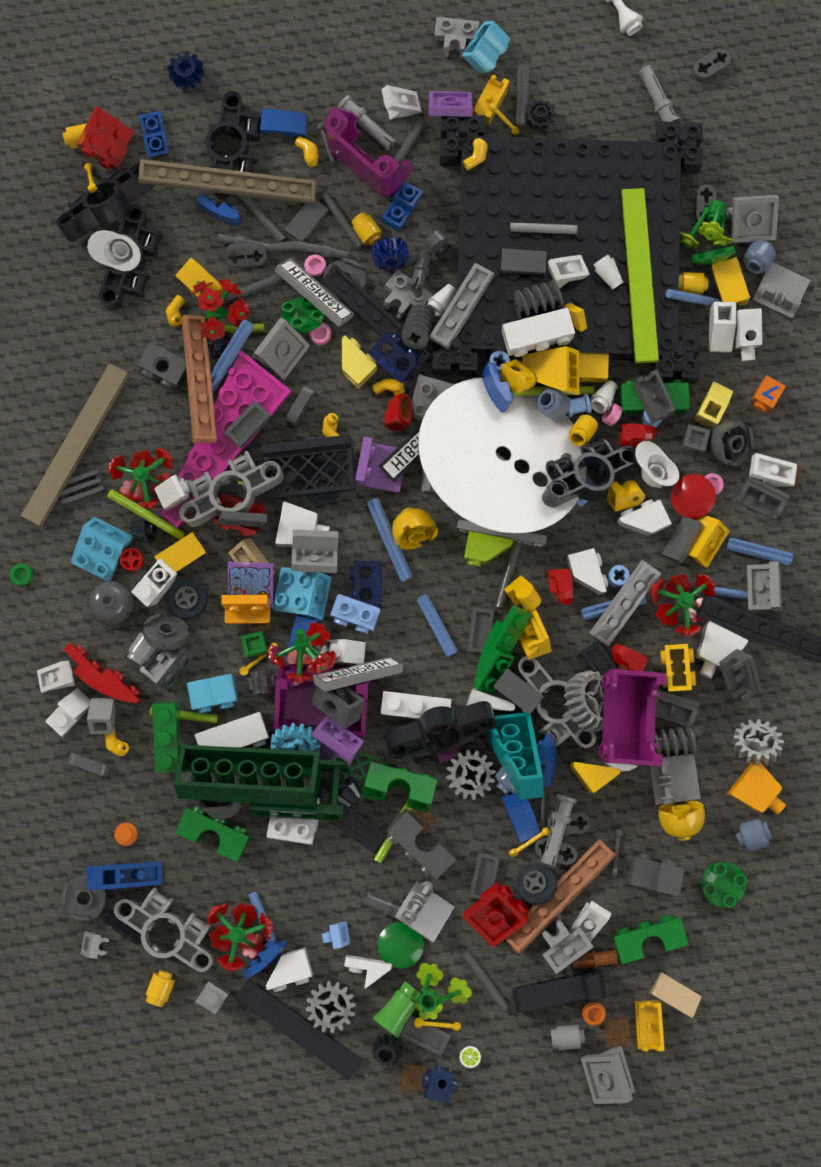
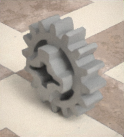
[732,719,784,766]
[446,750,496,800]
[305,980,356,1033]

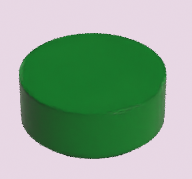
[10,563,34,586]

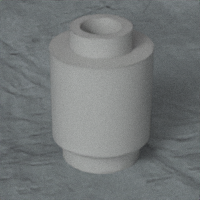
[127,633,156,666]
[551,1024,585,1050]

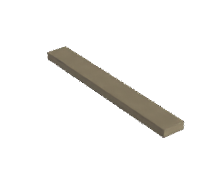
[138,159,316,204]
[21,363,130,527]

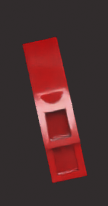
[63,643,143,704]

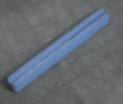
[211,320,254,394]
[367,498,412,582]

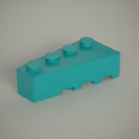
[486,712,544,800]

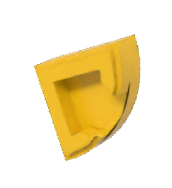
[564,303,587,332]

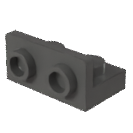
[139,646,194,690]

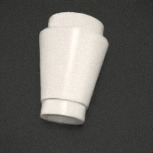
[593,255,623,289]
[427,284,457,317]
[590,381,618,413]

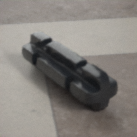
[102,911,141,945]

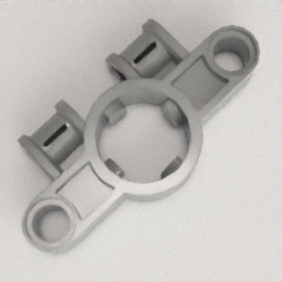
[179,451,284,527]
[517,656,596,748]
[114,887,214,972]

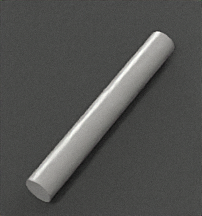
[510,223,577,234]

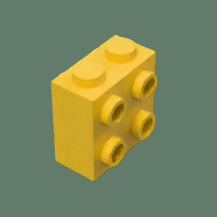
[661,644,696,692]

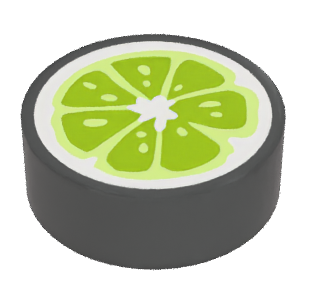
[458,1044,482,1069]

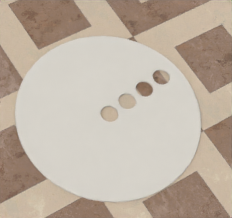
[418,377,587,534]

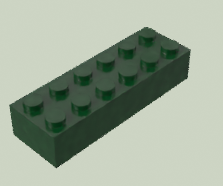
[173,744,322,807]

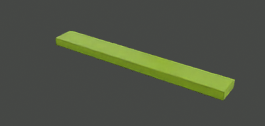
[621,188,659,363]

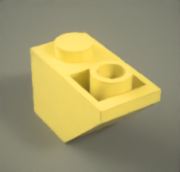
[342,336,377,389]
[694,381,733,430]

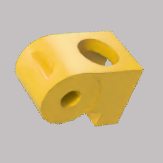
[500,359,536,393]
[607,480,645,512]
[504,575,541,611]

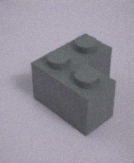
[627,853,685,896]

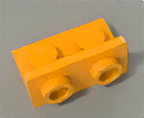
[221,595,271,624]

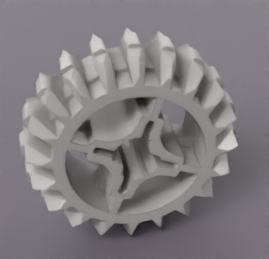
[563,670,605,733]

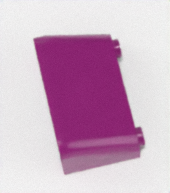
[325,107,415,197]
[274,663,369,737]
[599,669,666,766]

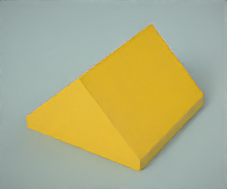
[569,762,620,793]

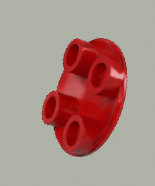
[671,474,716,519]

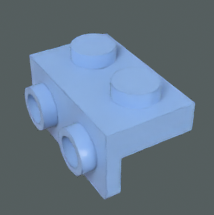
[330,594,380,634]

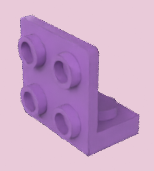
[355,437,403,493]
[312,716,364,774]

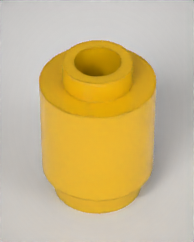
[63,123,87,149]
[351,212,382,246]
[679,272,708,295]
[569,415,598,446]
[146,970,175,1007]

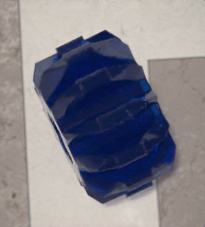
[167,51,205,91]
[372,236,409,271]

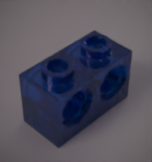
[368,333,421,383]
[350,560,382,608]

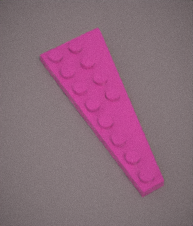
[160,350,292,529]

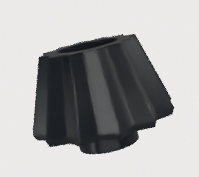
[526,99,556,130]
[207,331,231,358]
[130,515,158,544]
[338,776,362,808]
[372,1033,404,1067]

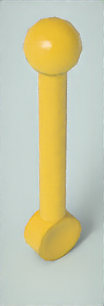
[488,102,519,136]
[84,163,97,193]
[239,643,278,676]
[509,827,550,857]
[414,1018,461,1031]

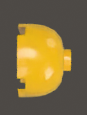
[392,508,438,550]
[658,800,705,841]

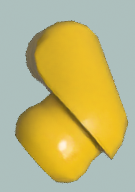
[463,138,488,171]
[322,413,340,437]

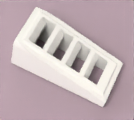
[466,688,515,711]

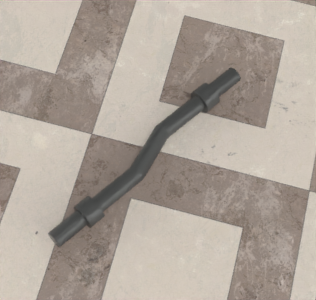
[217,233,349,258]

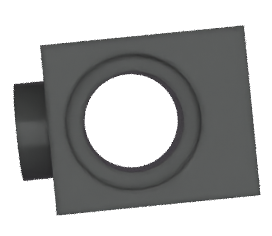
[679,424,710,457]

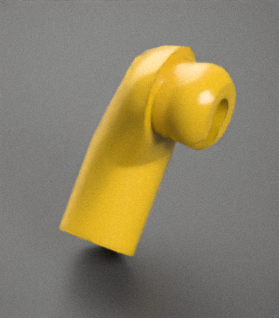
[295,136,318,167]
[166,295,186,327]
[371,378,405,395]
[104,727,129,756]

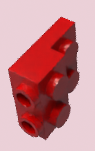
[76,107,134,170]
[463,882,528,948]

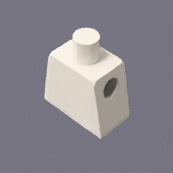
[733,308,762,361]
[275,502,330,547]
[695,621,748,679]

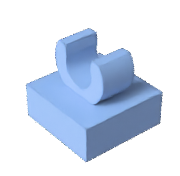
[322,921,351,949]

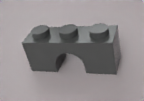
[387,808,456,879]

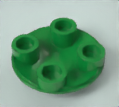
[691,246,736,265]
[281,296,325,333]
[701,861,747,908]
[378,922,424,969]

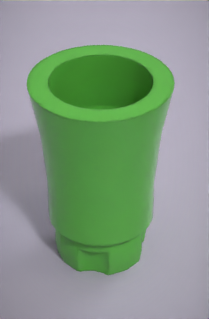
[373,981,422,1038]

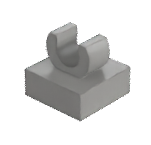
[81,931,109,959]

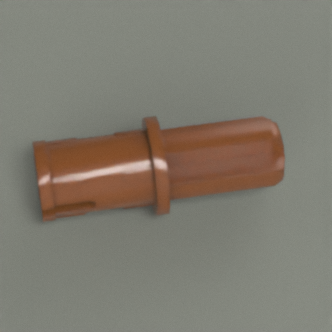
[571,950,618,969]

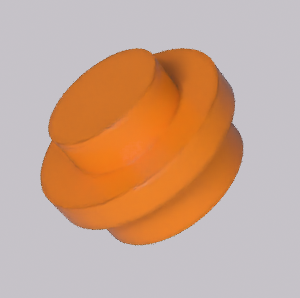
[114,823,138,846]
[582,1001,606,1026]

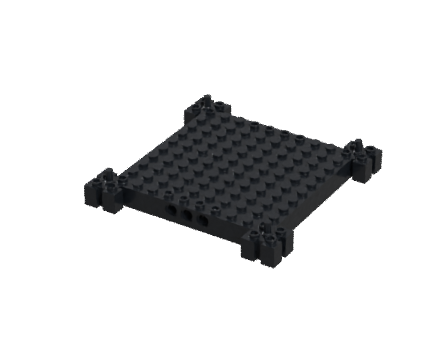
[432,115,703,384]

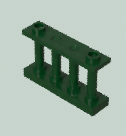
[250,758,349,821]

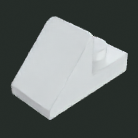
[381,85,422,119]
[548,255,590,288]
[749,453,797,487]
[37,661,75,693]
[45,688,91,737]
[569,901,612,942]
[344,955,392,989]

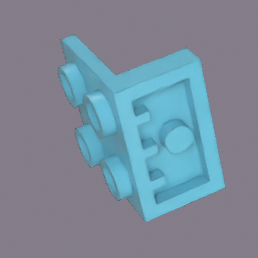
[71,517,133,581]
[272,567,332,620]

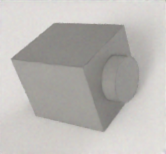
[87,698,116,734]
[196,979,231,1014]

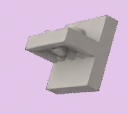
[727,195,779,243]
[252,318,310,380]
[291,529,338,573]
[747,561,782,612]
[581,1046,635,1104]

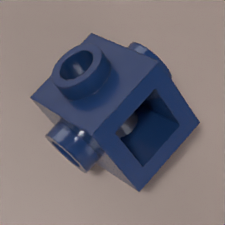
[422,1065,457,1103]

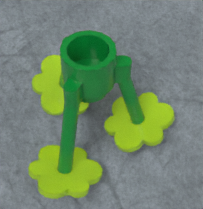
[680,200,733,248]
[416,963,472,1020]

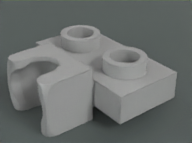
[434,17,479,59]
[383,270,433,320]
[541,919,594,974]

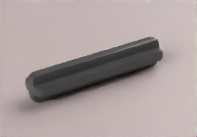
[516,64,530,127]

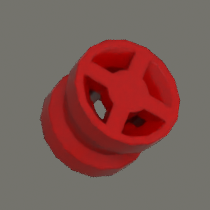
[120,548,145,572]

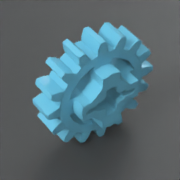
[271,723,320,752]

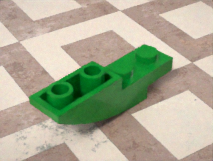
[474,605,533,695]

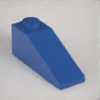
[87,861,163,890]

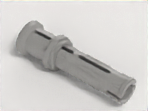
[639,65,681,125]
[338,95,396,151]
[541,794,577,866]

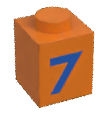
[749,375,786,413]

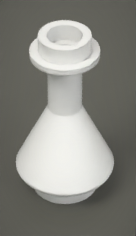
[606,0,643,36]

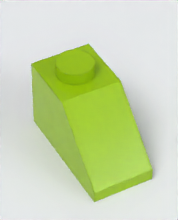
[464,531,513,567]

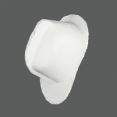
[87,230,141,271]
[635,441,679,488]

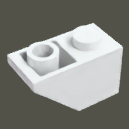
[709,302,736,353]
[154,475,192,511]
[617,499,672,536]
[566,548,608,595]
[131,558,177,607]
[315,639,366,665]
[266,947,313,992]

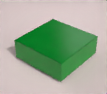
[241,631,269,659]

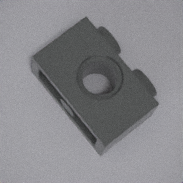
[137,342,187,390]
[312,685,365,729]

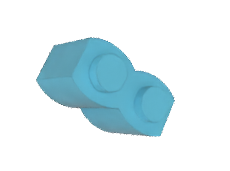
[462,21,510,73]
[187,674,238,714]

